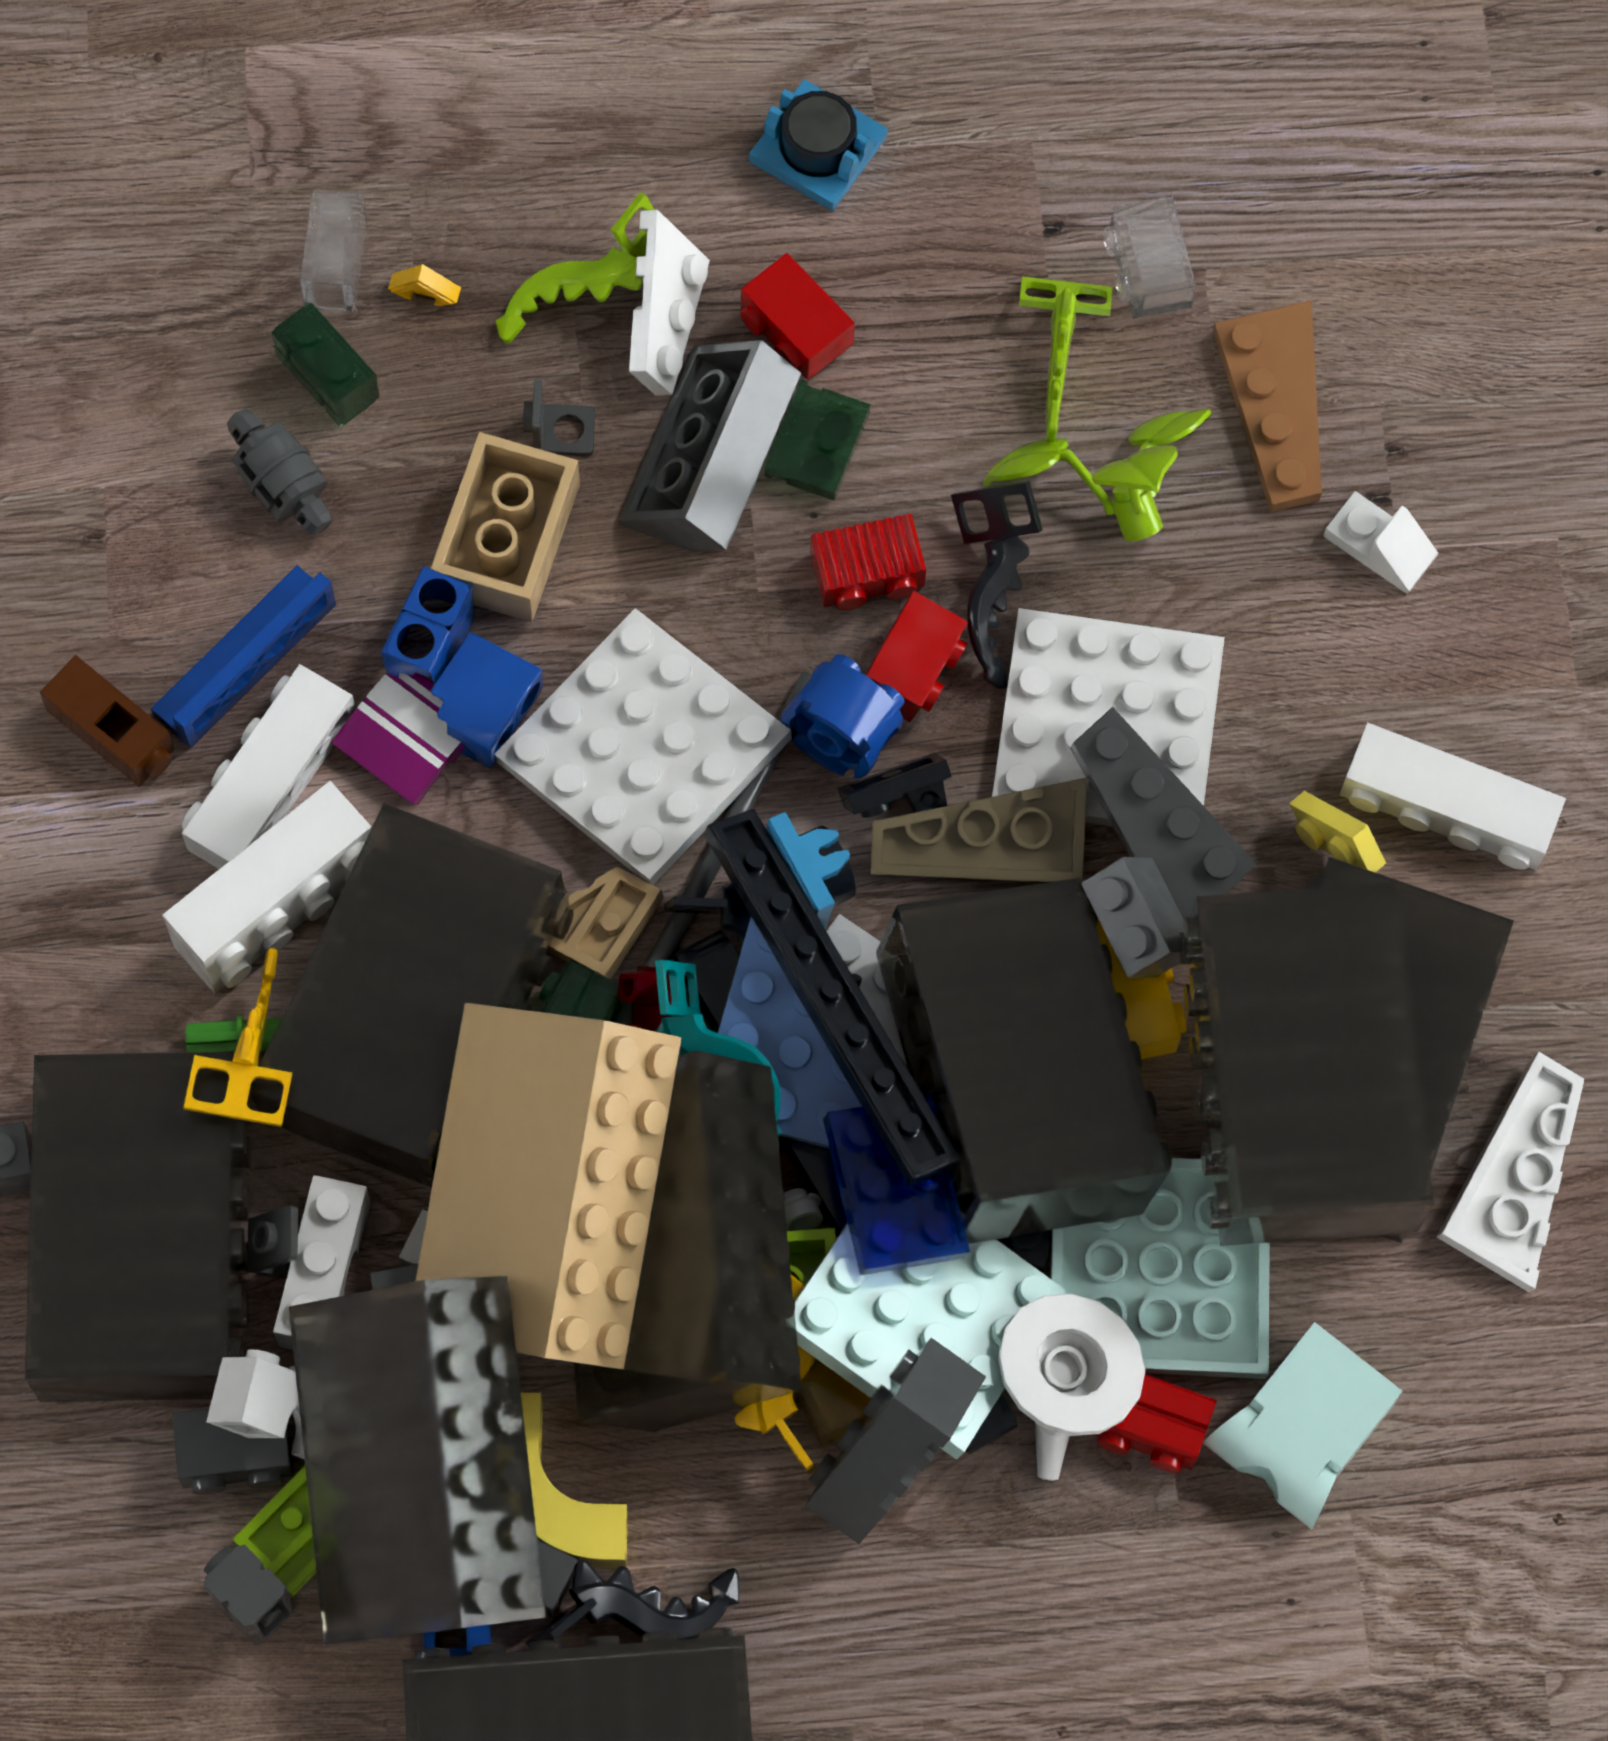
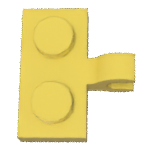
[1289,791,1386,896]

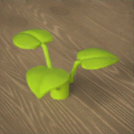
[983,408,1212,542]

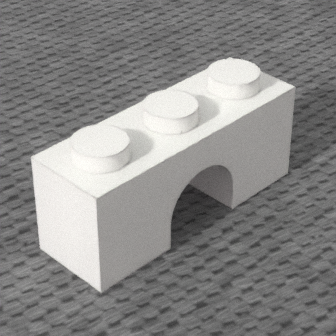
[273,1175,371,1358]
[206,1349,382,1470]

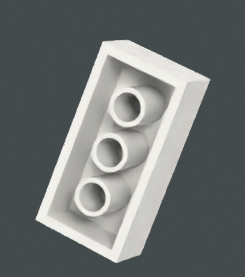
[162,781,379,994]

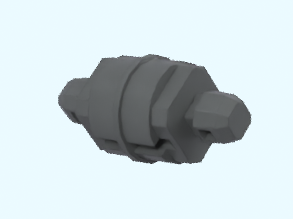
[227,408,332,535]

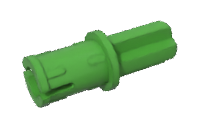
[185,1015,294,1055]

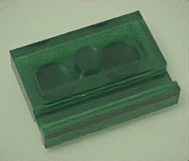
[765,380,871,501]

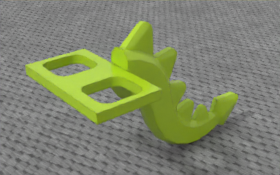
[495,192,654,344]
[1019,276,1112,443]

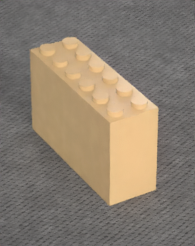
[407,1003,682,1369]

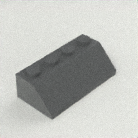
[618,340,801,551]

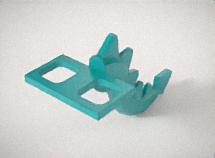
[655,960,783,1154]

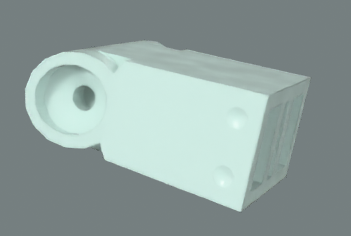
[1203,1322,1402,1530]

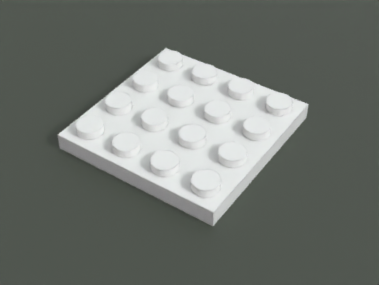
[494,608,792,885]
[992,608,1225,826]

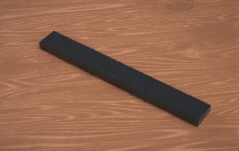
[704,809,961,1187]

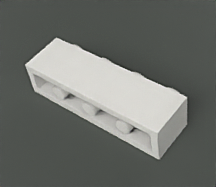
[181,664,356,869]
[1339,722,1566,871]

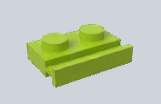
[232,1460,370,1597]

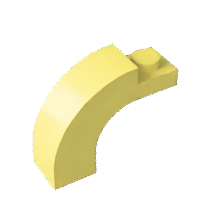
[495,1392,628,1569]

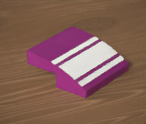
[331,673,465,805]

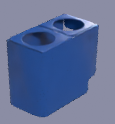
[381,566,474,685]
[431,632,543,769]

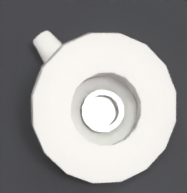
[998,1293,1145,1481]

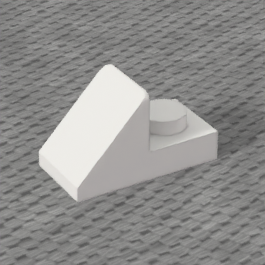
[1323,491,1438,595]

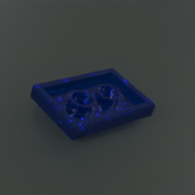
[823,1096,970,1275]

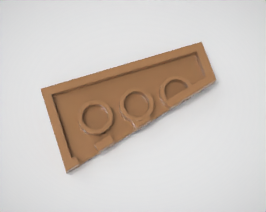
[1212,300,1322,513]

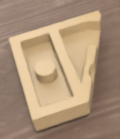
[519,866,664,984]

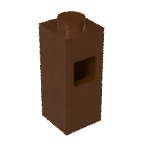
[40,655,175,787]

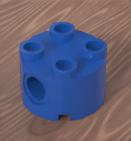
[781,654,905,778]

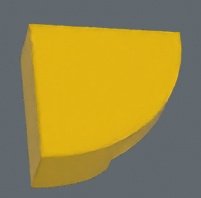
[388,264,461,306]

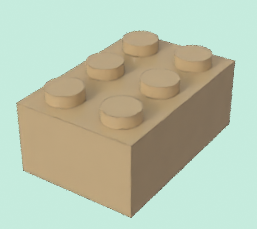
[431,432,580,622]

